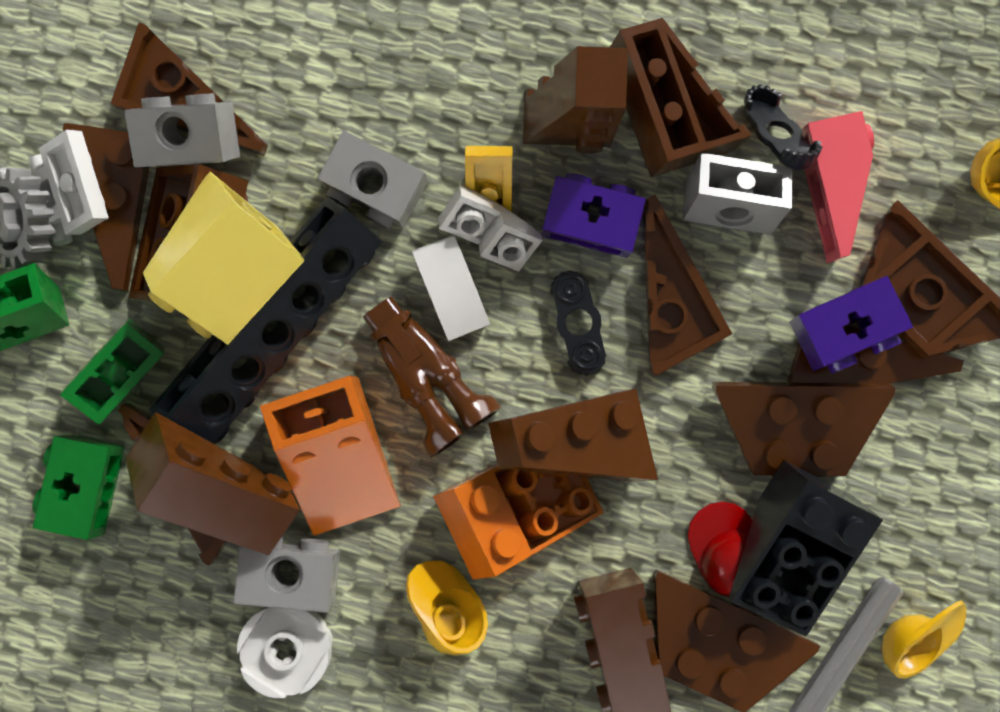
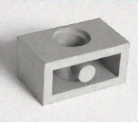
[124,93,240,167]
[317,130,428,230]
[683,153,792,235]
[234,536,341,613]

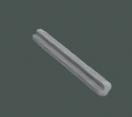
[789,577,903,712]

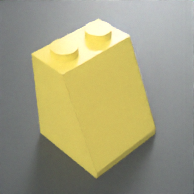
[143,172,305,345]

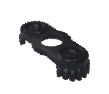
[743,84,822,170]
[550,270,607,376]

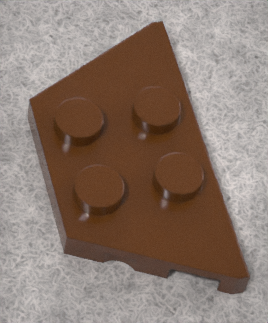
[859,200,1000,359]
[712,382,895,476]
[653,569,820,712]

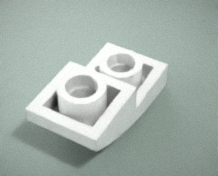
[438,185,543,271]
[412,235,490,341]

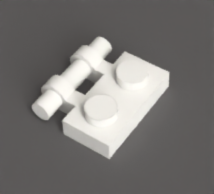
[28,130,109,246]

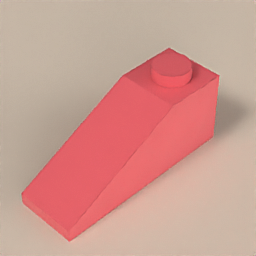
[801,111,874,263]

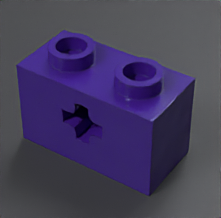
[541,173,646,258]
[789,276,913,374]

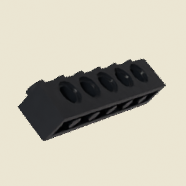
[149,196,382,444]

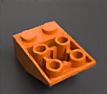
[260,375,401,536]
[433,464,604,580]

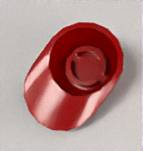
[687,501,752,597]

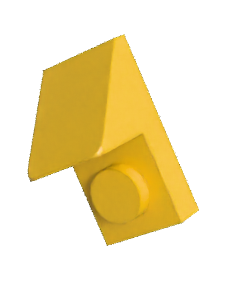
[465,146,513,212]

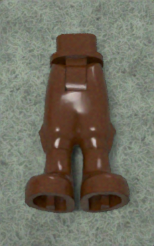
[363,297,502,458]

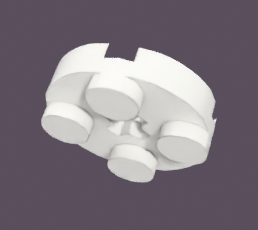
[237,607,332,698]

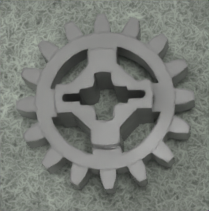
[0,168,55,269]

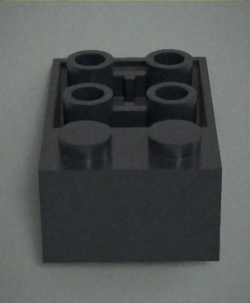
[729,460,883,637]

